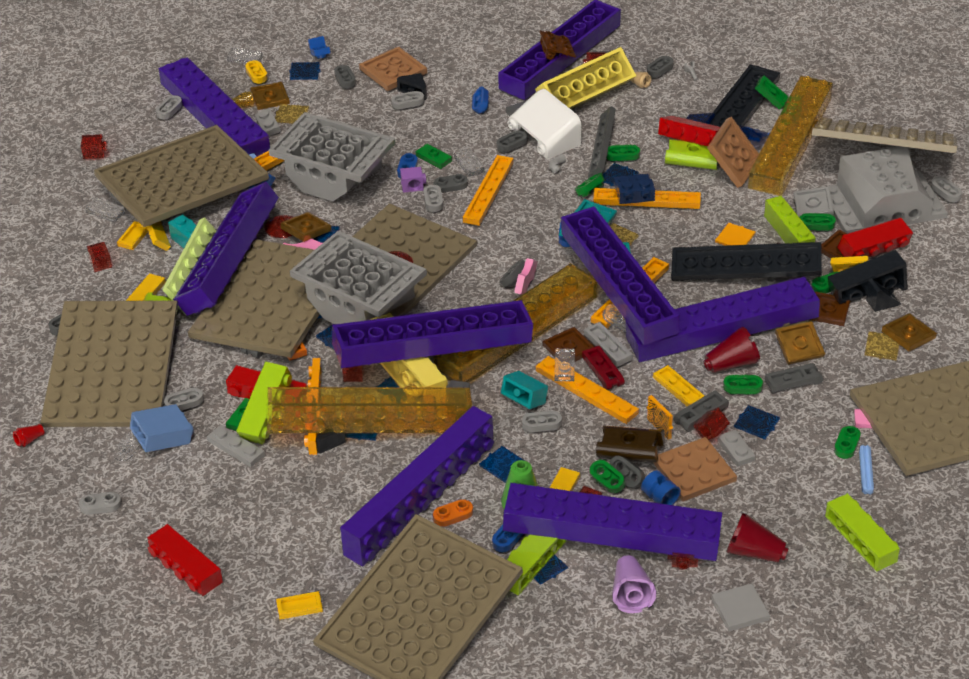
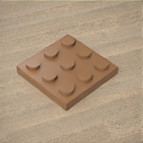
[359,46,427,91]
[707,117,761,188]
[653,437,737,502]

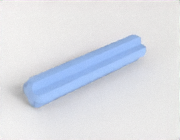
[859,445,874,495]

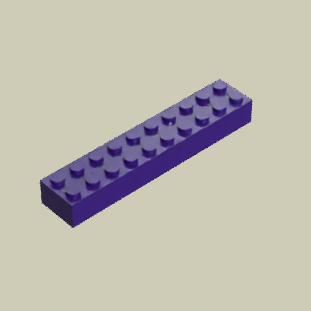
[498,0,621,100]
[158,57,270,156]
[173,182,279,316]
[561,206,679,345]
[626,277,820,362]
[332,300,533,368]
[340,406,494,567]
[503,483,722,561]

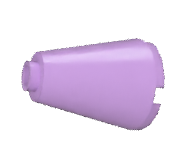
[612,555,656,613]

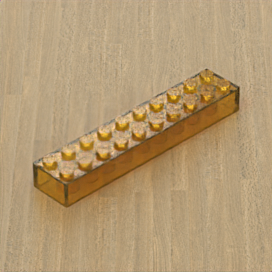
[748,76,833,196]
[433,263,597,383]
[266,387,472,433]

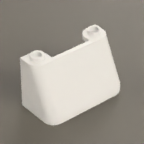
[508,89,581,160]

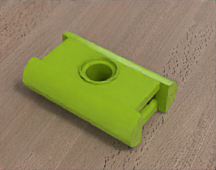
[665,139,718,170]

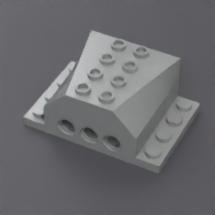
[269,112,395,201]
[829,146,948,234]
[290,231,427,324]

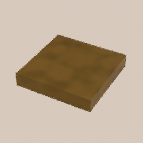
[250,82,290,110]
[281,212,331,242]
[882,313,937,351]
[775,321,825,365]

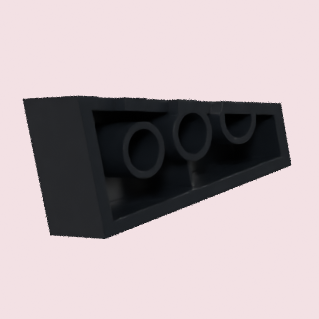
[828,250,908,304]

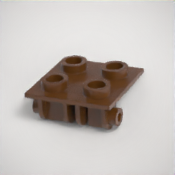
[539,30,576,60]

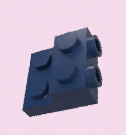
[614,174,655,204]

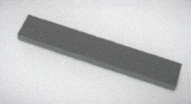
[588,106,616,178]

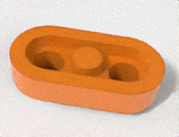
[433,499,473,527]

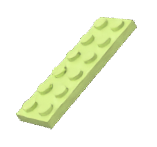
[162,218,216,315]

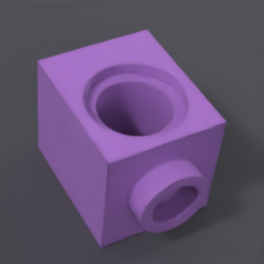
[400,167,426,193]

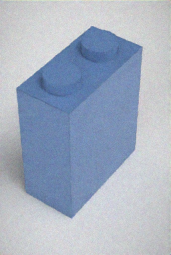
[130,404,193,452]

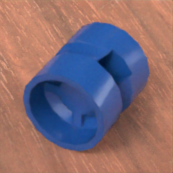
[641,470,681,505]

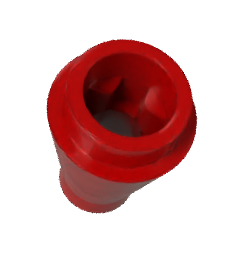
[13,424,45,447]

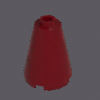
[703,327,760,373]
[726,513,789,562]

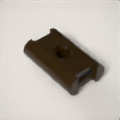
[596,426,665,462]

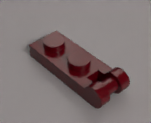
[582,346,625,390]

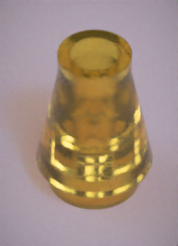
[232,91,255,108]

